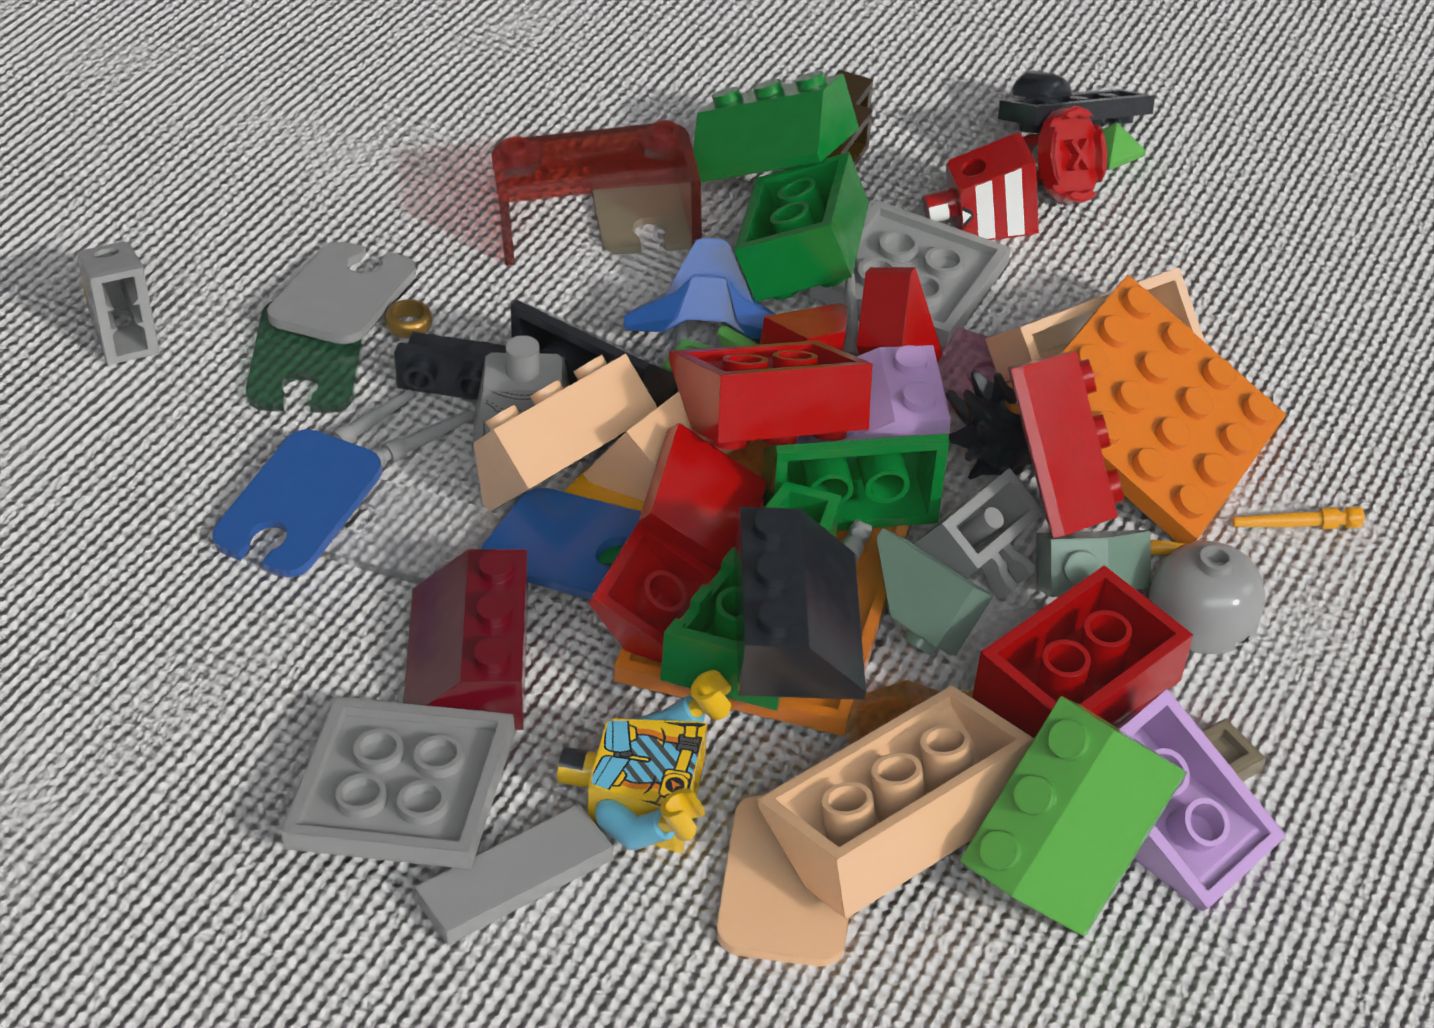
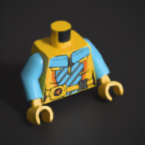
[557,670,731,853]

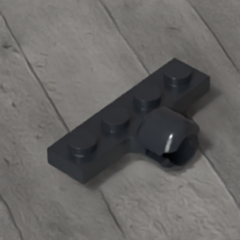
[998,70,1155,133]

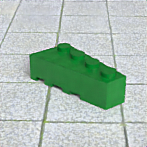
[660,482,842,711]

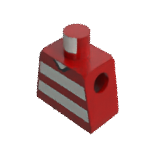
[922,132,1039,240]

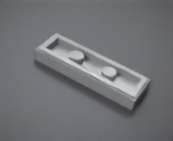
[414,804,613,945]

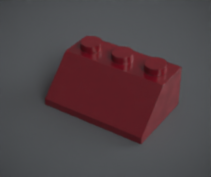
[403,549,528,730]

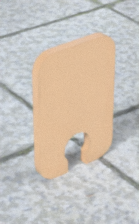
[716,795,849,966]

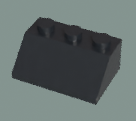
[510,300,679,438]
[734,506,866,700]

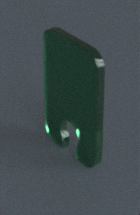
[246,301,364,413]

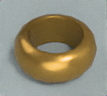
[385,299,433,339]

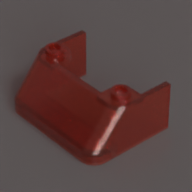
[491,120,702,265]

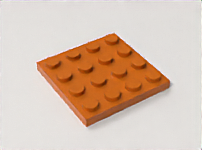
[1060,274,1286,543]

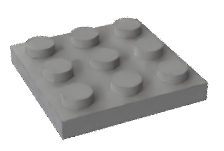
[809,200,1011,348]
[281,697,515,870]

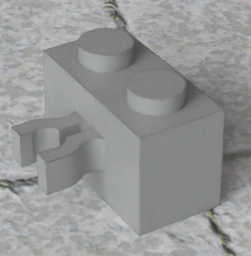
[913,468,1045,600]

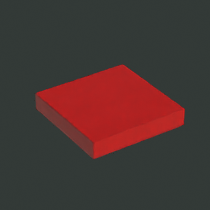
[639,423,767,572]

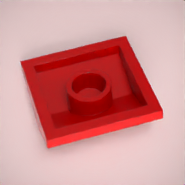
[588,521,718,663]

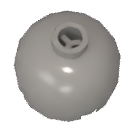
[1147,541,1265,654]

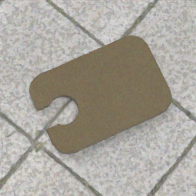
[588,153,699,254]

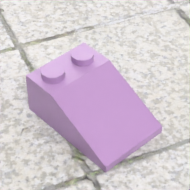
[776,345,951,446]
[1115,689,1286,911]

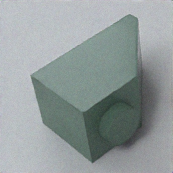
[877,528,993,655]
[1036,530,1151,597]

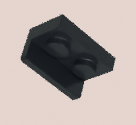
[394,332,506,400]

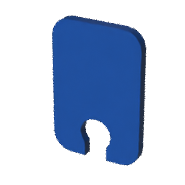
[213,429,382,578]
[481,488,641,600]

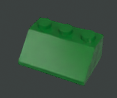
[690,71,859,184]
[762,433,949,531]

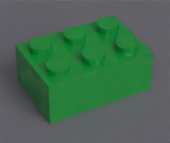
[734,152,869,302]

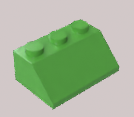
[959,696,1188,936]

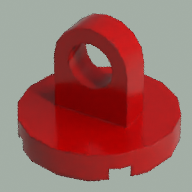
[1023,106,1107,204]

